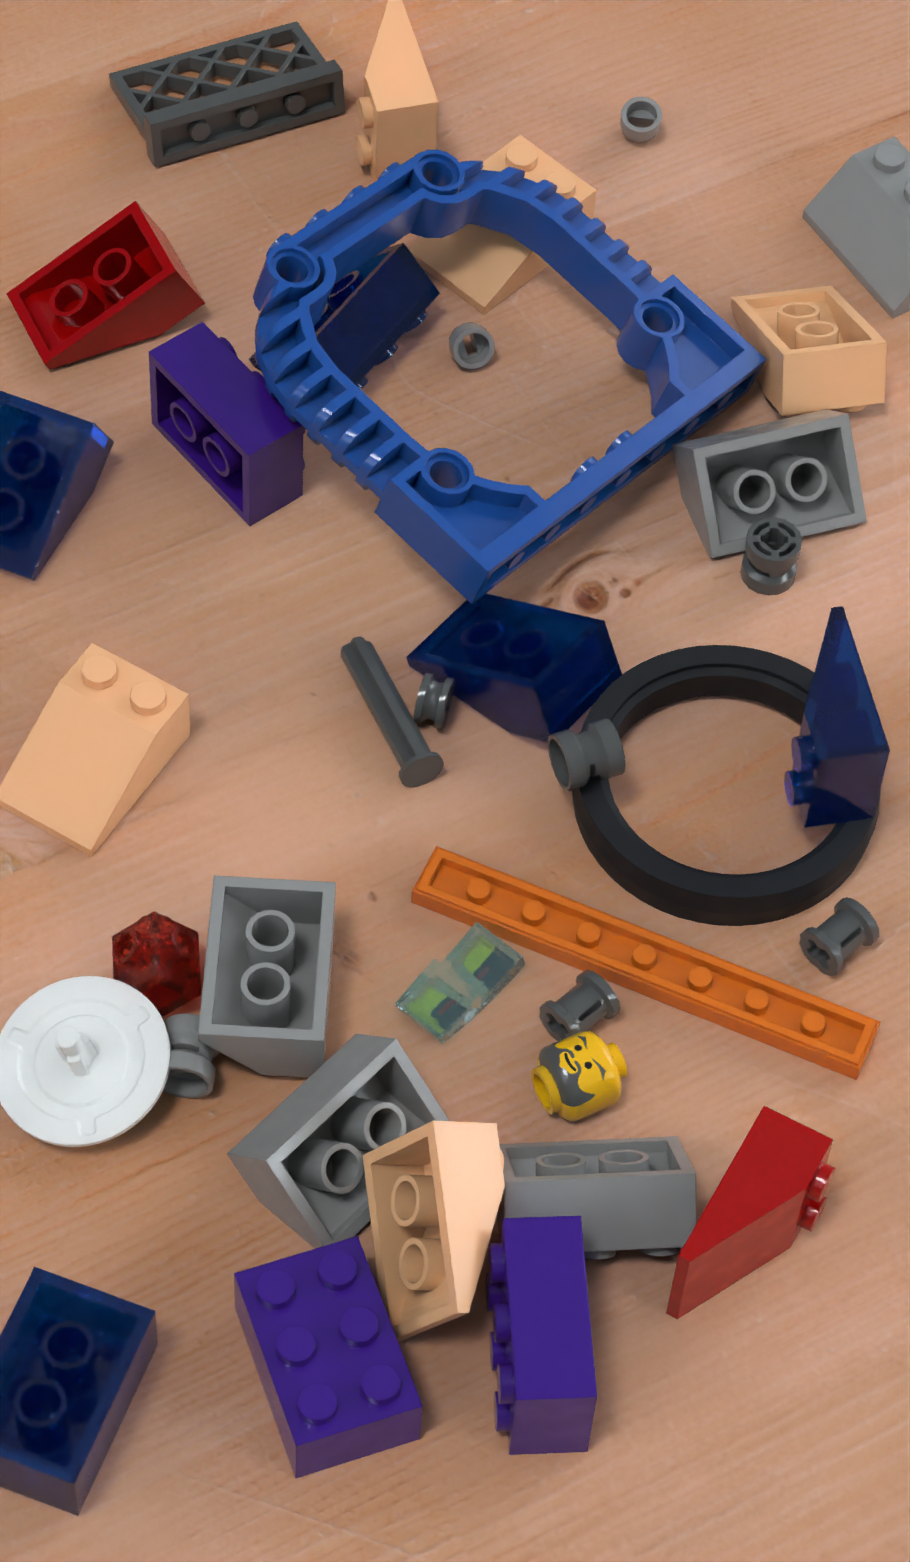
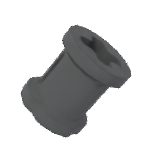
[799,897,879,976]
[539,970,620,1041]

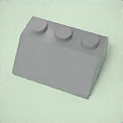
[802,136,910,318]
[672,409,867,558]
[198,875,336,1077]
[227,1034,449,1249]
[497,1136,696,1259]

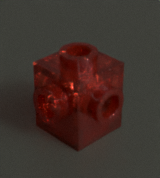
[112,911,201,1017]

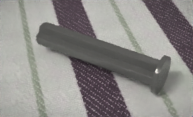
[341,636,444,787]

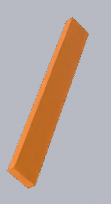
[411,846,880,1080]

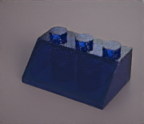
[249,243,440,389]

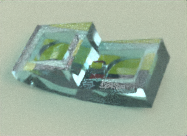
[395,922,525,1043]

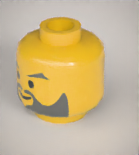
[531,1031,627,1121]

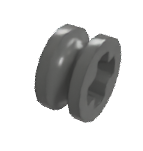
[414,672,455,729]

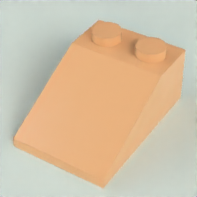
[355,0,439,182]
[409,135,597,315]
[731,285,887,417]
[0,643,191,857]
[362,1120,505,1342]

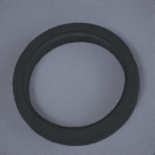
[572,645,881,926]

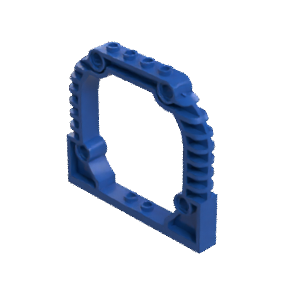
[253,150,767,604]

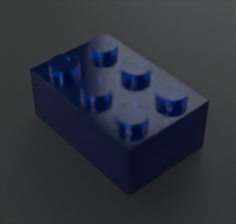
[0,1267,158,1516]

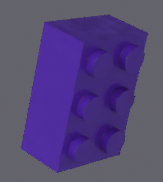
[149,322,305,526]
[485,1216,597,1455]
[234,1236,423,1478]

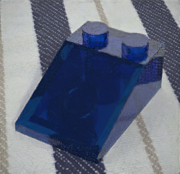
[0,391,114,581]
[406,593,622,743]
[784,606,890,828]

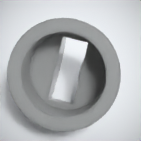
[620,97,662,143]
[449,322,495,369]

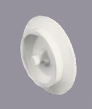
[0,976,171,1147]

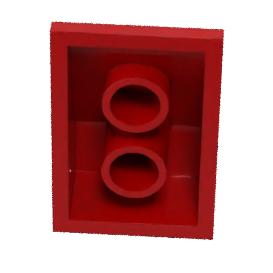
[6,201,205,370]
[666,1106,836,1320]

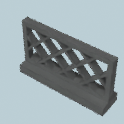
[109,21,345,167]

